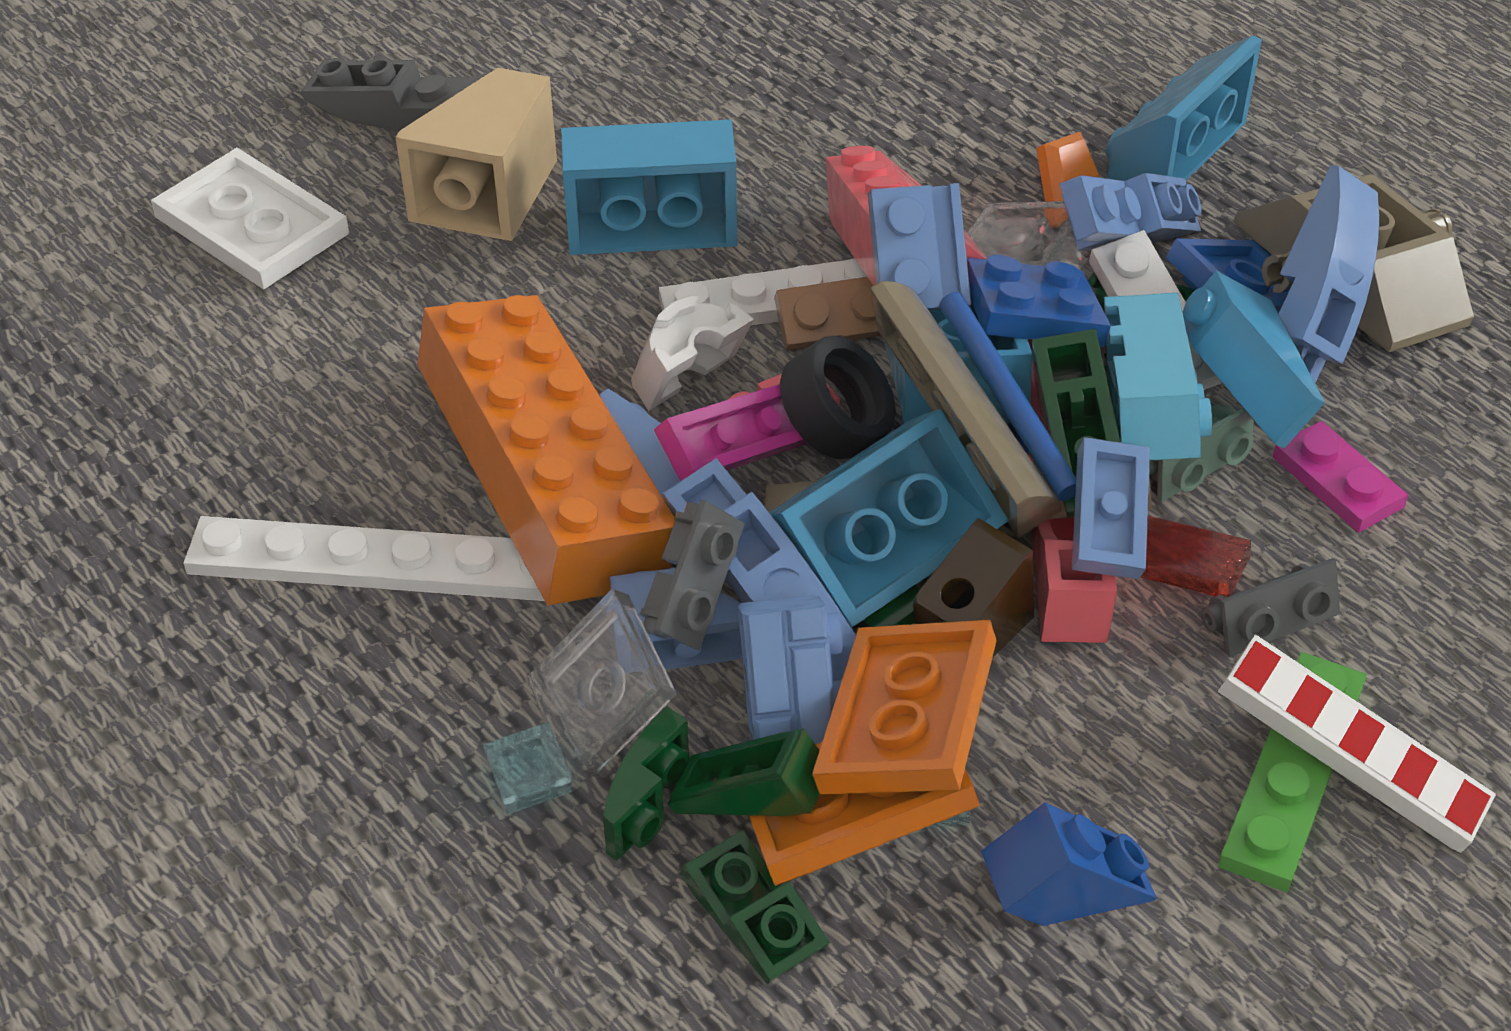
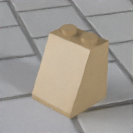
[396,68,557,241]

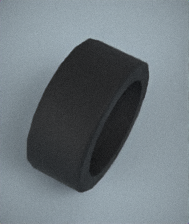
[780,335,896,460]

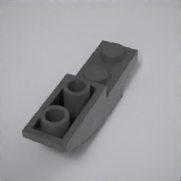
[301,57,487,131]

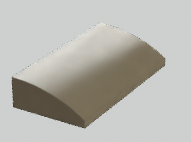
[870,281,1062,538]

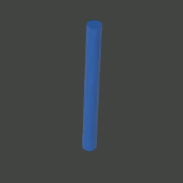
[939,292,1076,501]

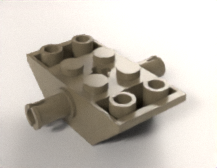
[1233,174,1474,352]

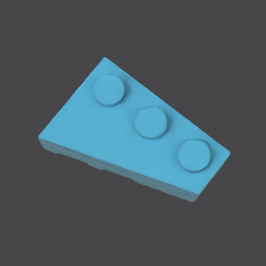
[1104,292,1212,460]

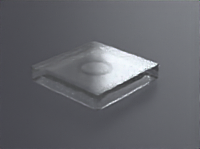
[526,589,677,782]

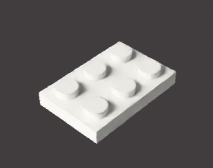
[151,148,349,290]

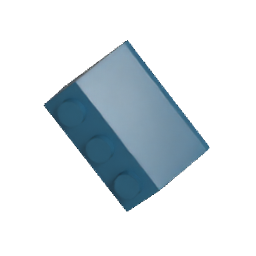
[1106,35,1262,181]
[769,409,1009,627]

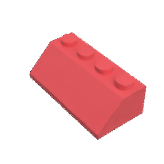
[826,146,987,286]

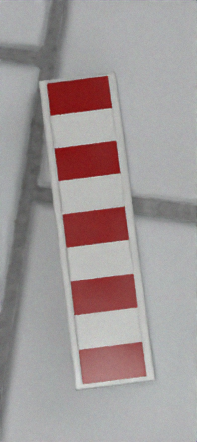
[1218,634,1496,853]

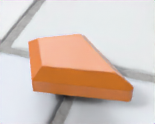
[1036,132,1100,225]

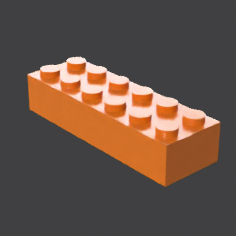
[417,295,675,606]

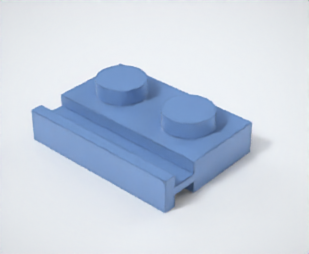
[867,183,971,311]

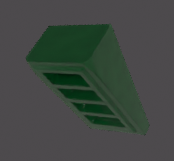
[668,728,820,816]

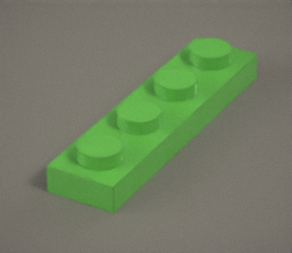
[1218,652,1367,893]

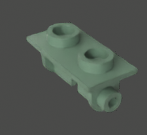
[1149,404,1254,502]

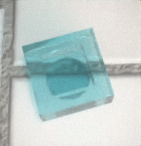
[483,722,574,814]

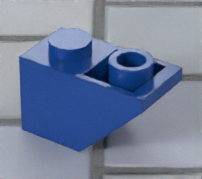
[981,802,1157,926]

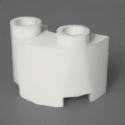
[631,295,754,411]

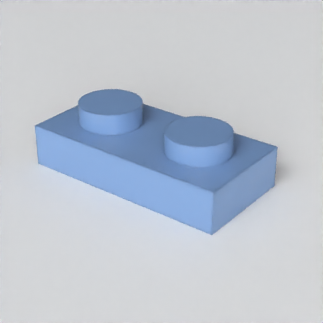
[1072,437,1150,579]

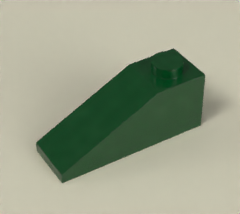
[1032,329,1120,518]

